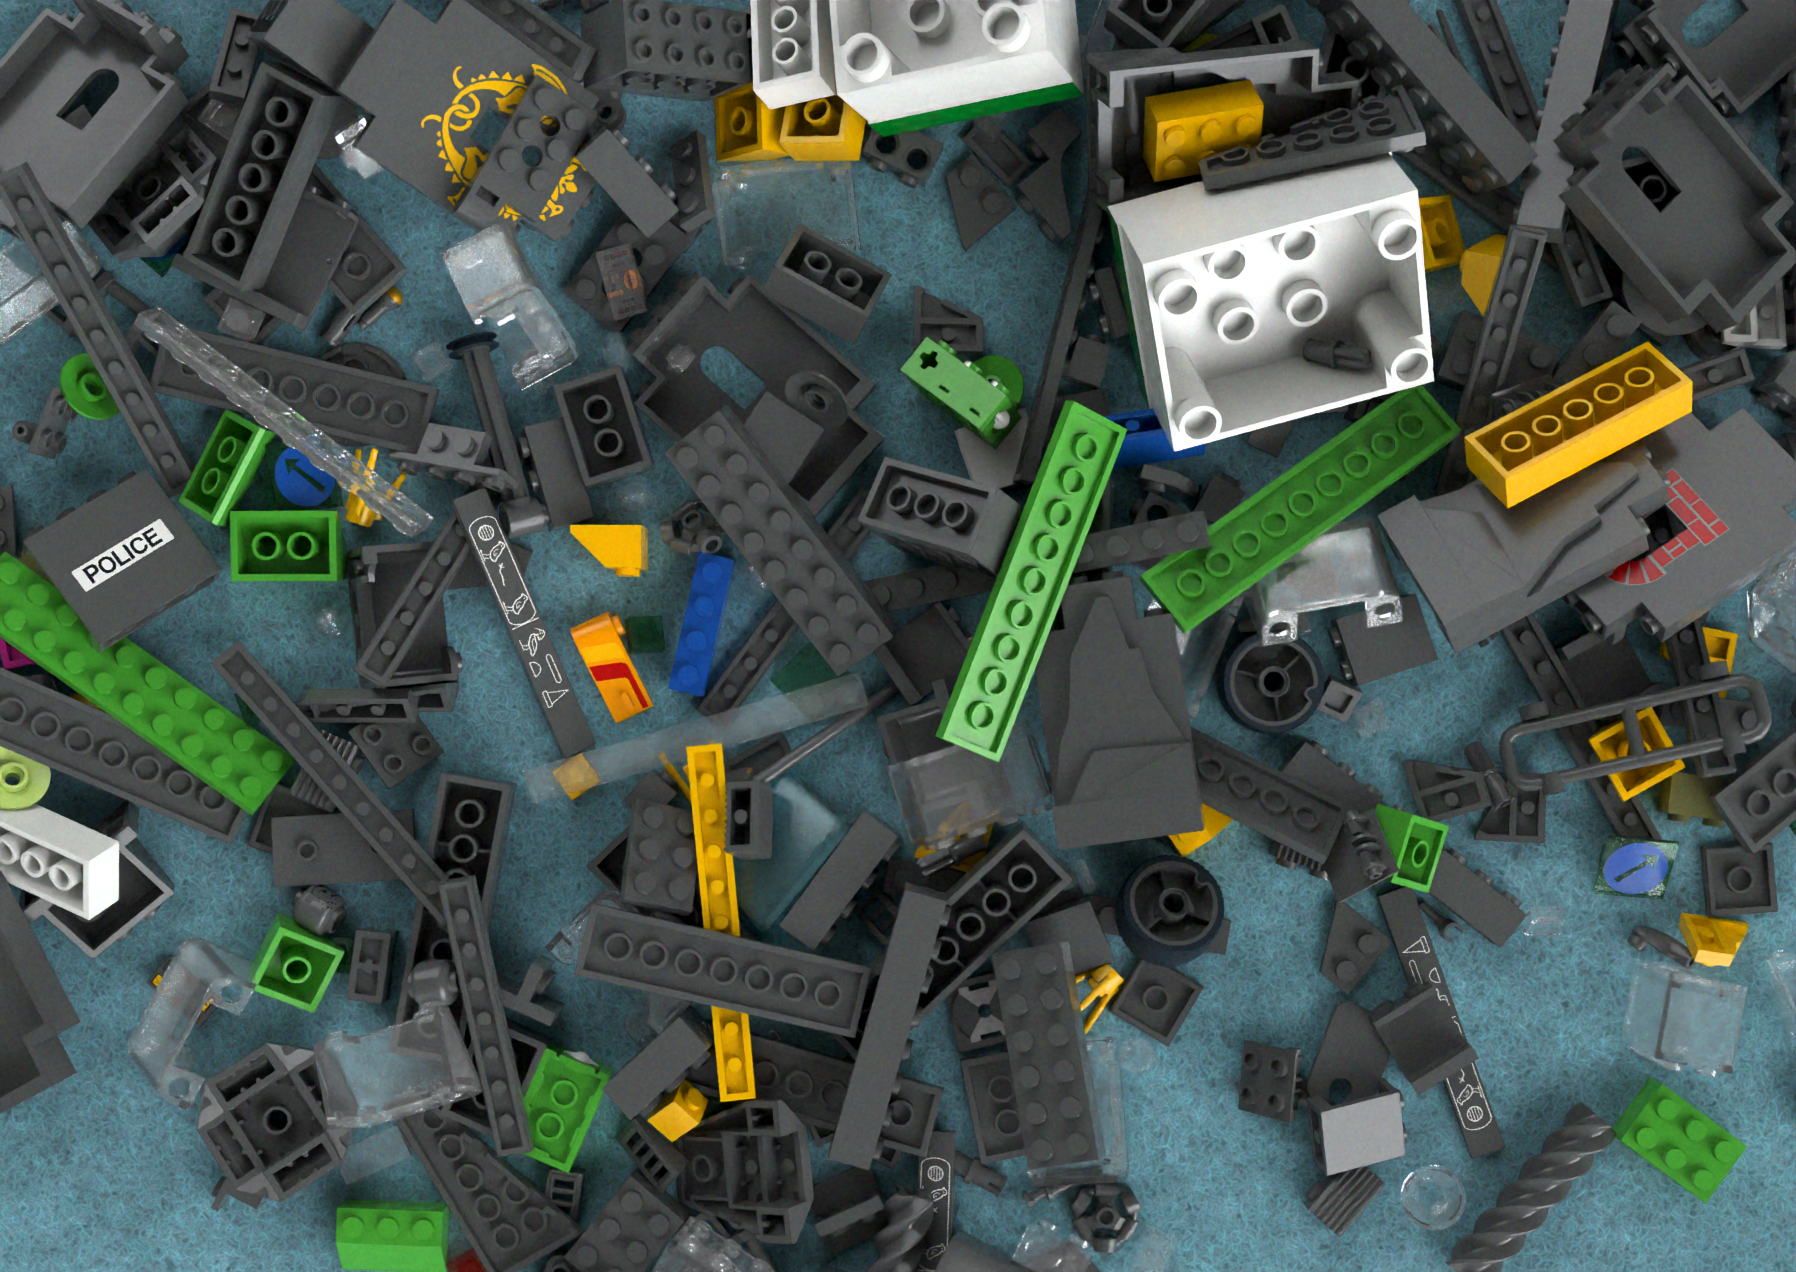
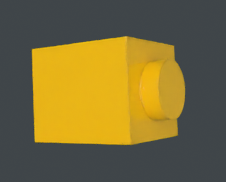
[647,1080,709,1142]

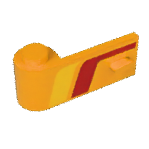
[570,611,654,723]

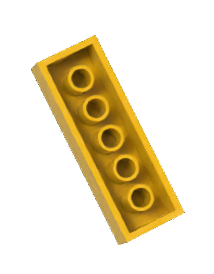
[1464,341,1693,508]

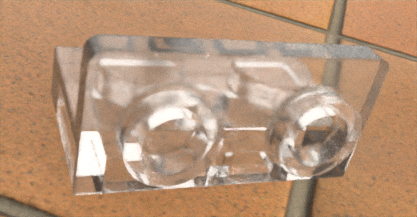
[1012,1217,1094,1272]

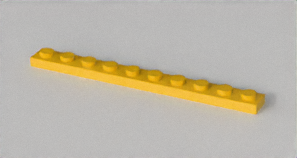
[686,743,756,1102]

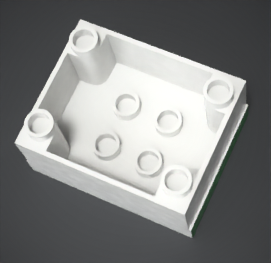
[829,0,1084,137]
[1107,152,1434,452]

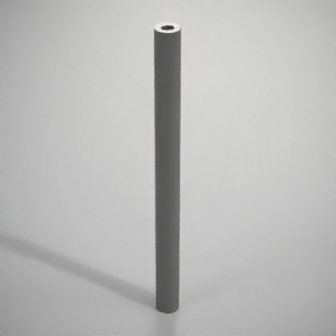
[750,681,900,785]

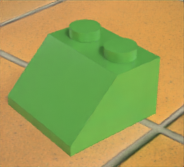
[1375,803,1449,893]
[247,913,345,1013]

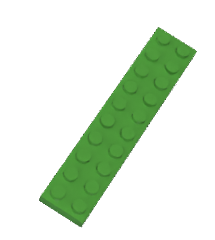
[1140,385,1462,634]
[935,400,1128,762]
[0,551,296,816]

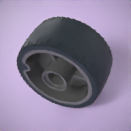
[1217,630,1325,734]
[1115,855,1224,967]

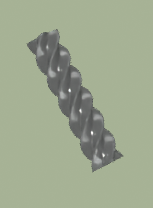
[1445,1102,1616,1272]
[866,1182,934,1272]

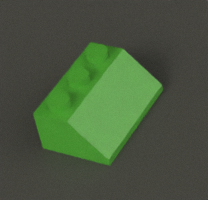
[178,409,276,526]
[229,510,347,581]
[336,1199,450,1272]

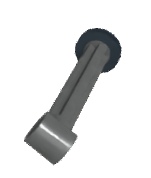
[446,332,544,539]

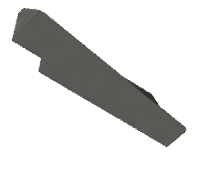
[292,682,460,723]

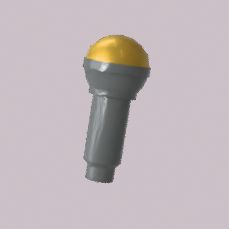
[357,286,403,330]

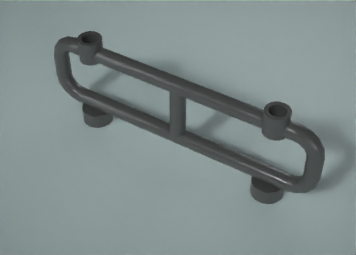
[1499,661,1772,796]

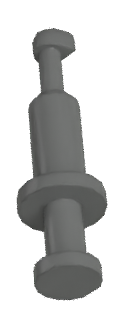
[1022,1167,1103,1208]

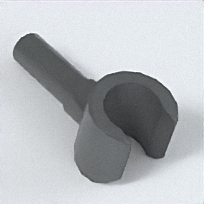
[1419,900,1464,943]

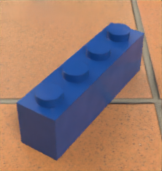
[1103,408,1205,469]
[668,552,736,696]

